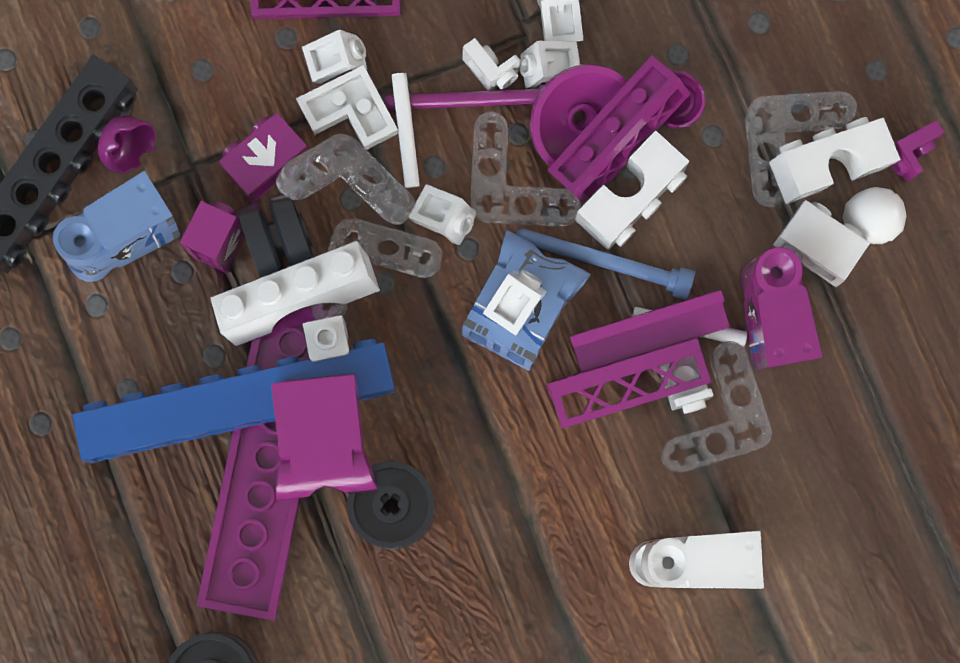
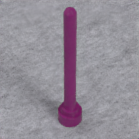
[383,81,548,110]

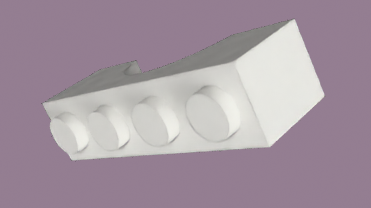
[210,241,380,346]

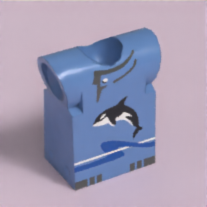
[53,171,181,282]
[462,230,591,371]

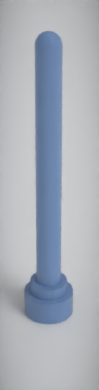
[516,228,696,300]

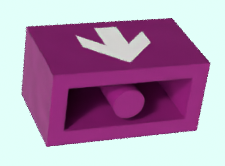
[218,113,311,203]
[180,201,245,274]

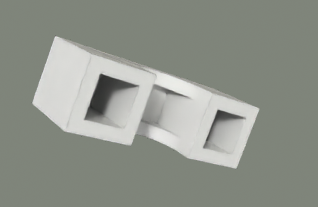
[769,117,901,204]
[575,131,689,250]

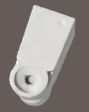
[629,531,764,589]

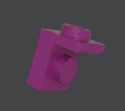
[891,120,945,182]

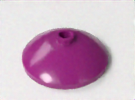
[530,64,628,166]

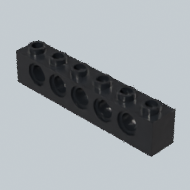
[0,55,138,274]

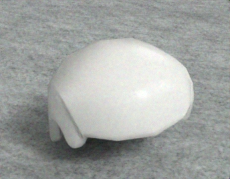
[842,187,907,244]

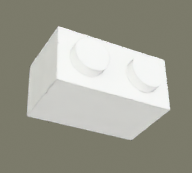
[773,200,870,287]

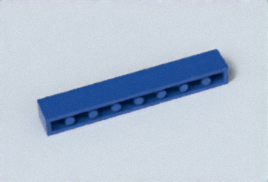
[72,339,396,463]

